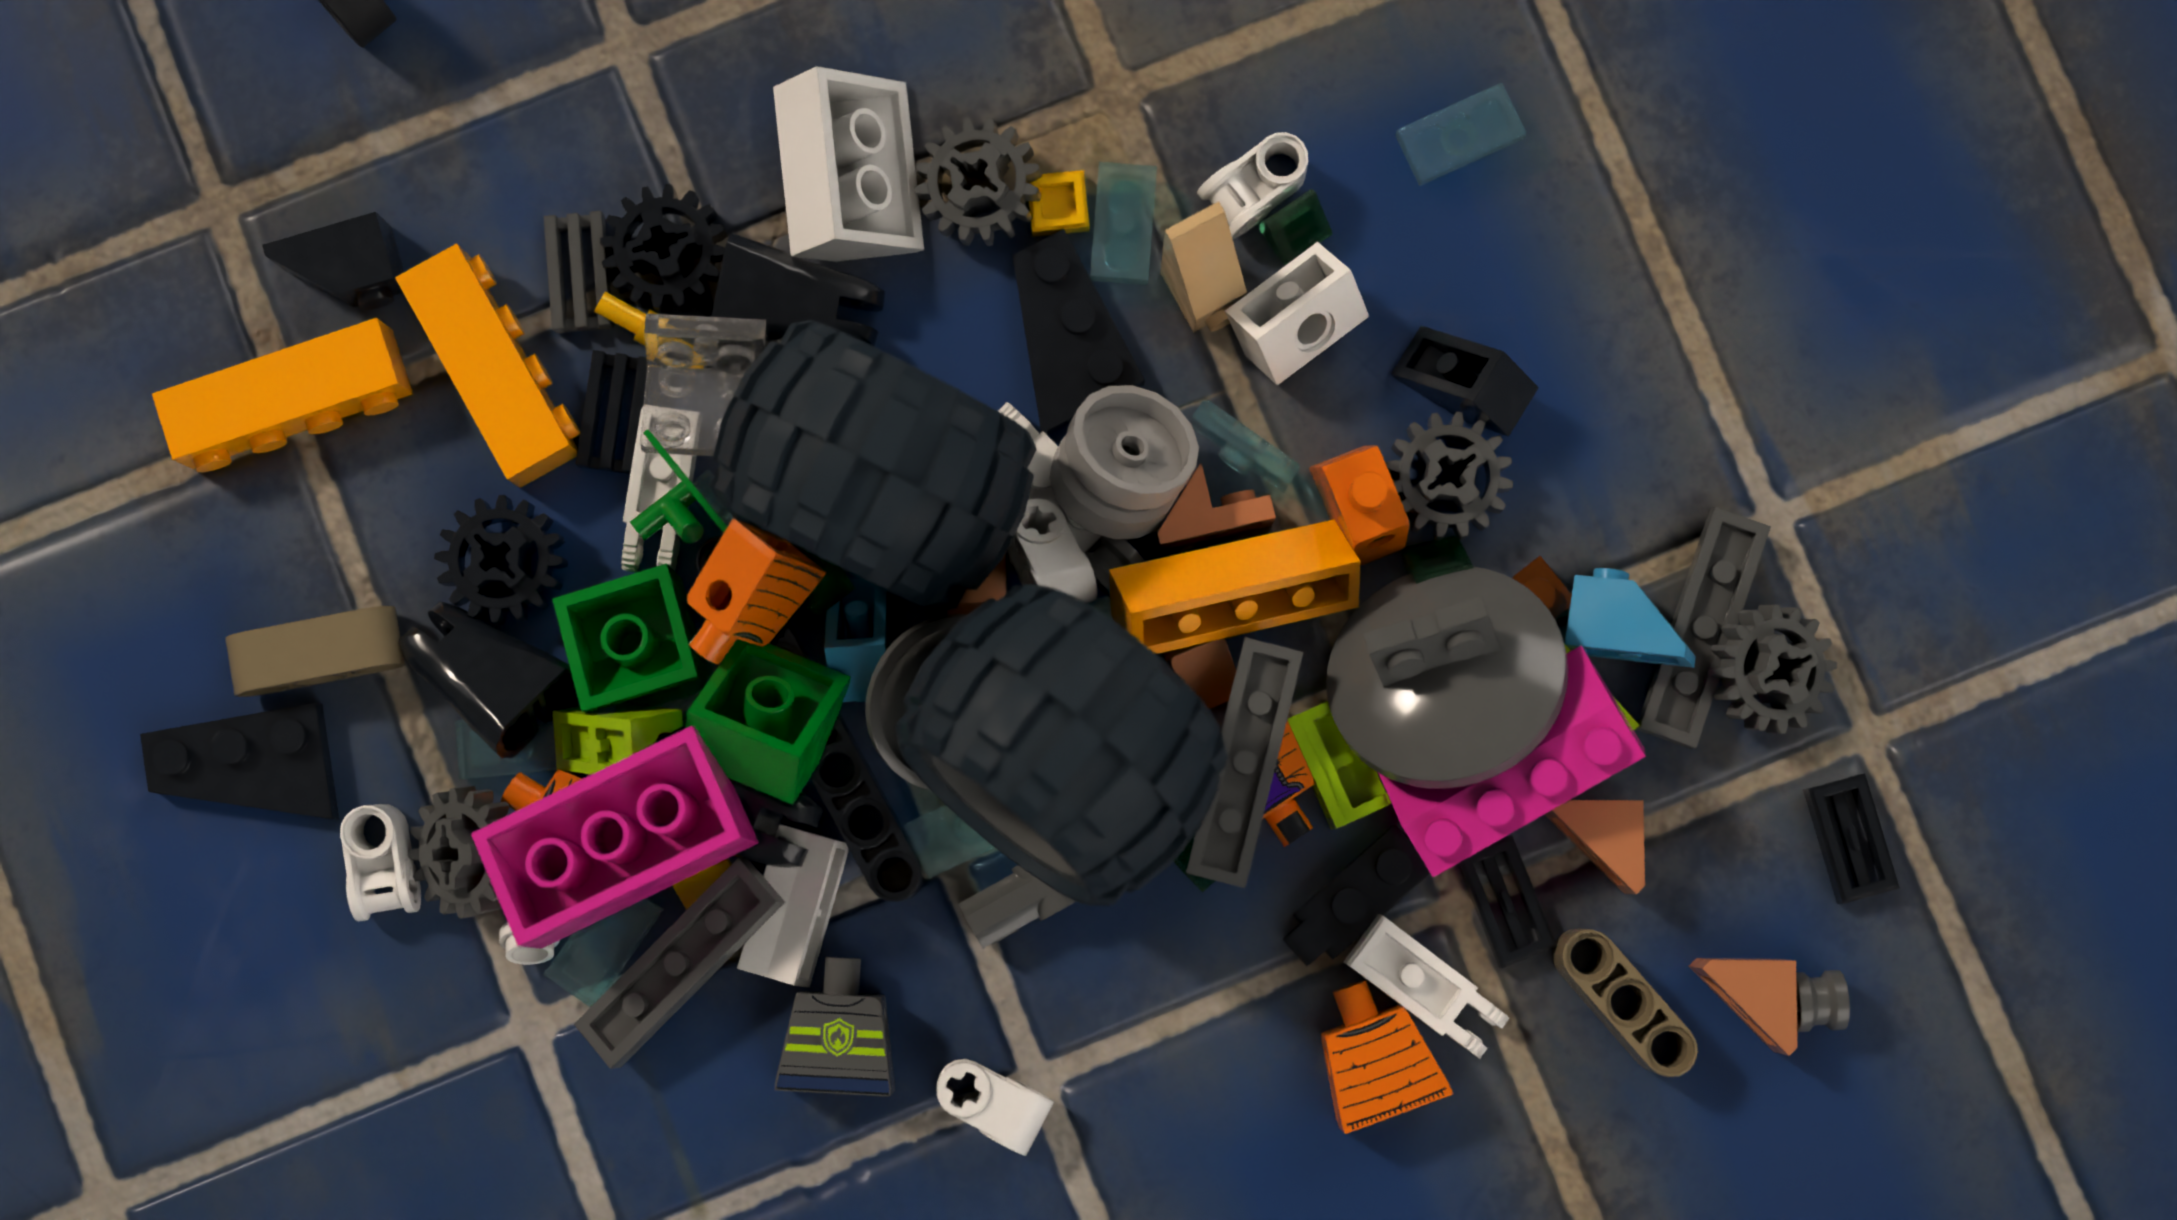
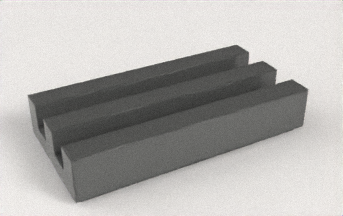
[543,211,614,334]

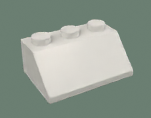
[773,66,924,262]

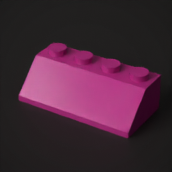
[1378,645,1646,877]
[471,726,759,949]

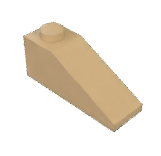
[1160,201,1247,333]

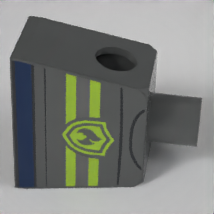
[775,957,895,1096]

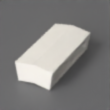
[737,824,849,987]

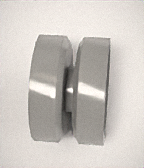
[1049,385,1199,539]

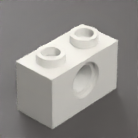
[1225,242,1369,385]

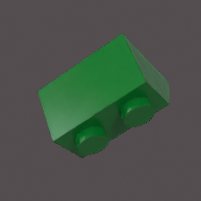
[552,563,700,714]
[686,639,851,805]

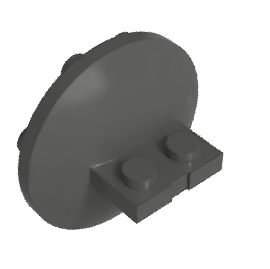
[1326,565,1568,788]

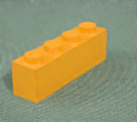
[395,243,580,488]
[152,317,413,472]
[1109,519,1361,654]

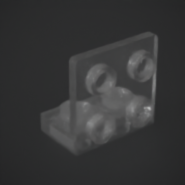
[640,313,767,456]

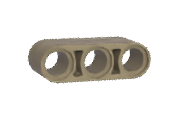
[225,606,405,697]
[1552,928,1698,1077]

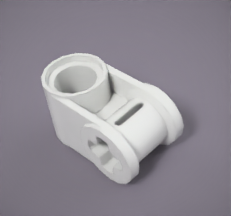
[1197,132,1308,239]
[1008,499,1097,603]
[340,804,421,922]
[936,1059,1054,1156]

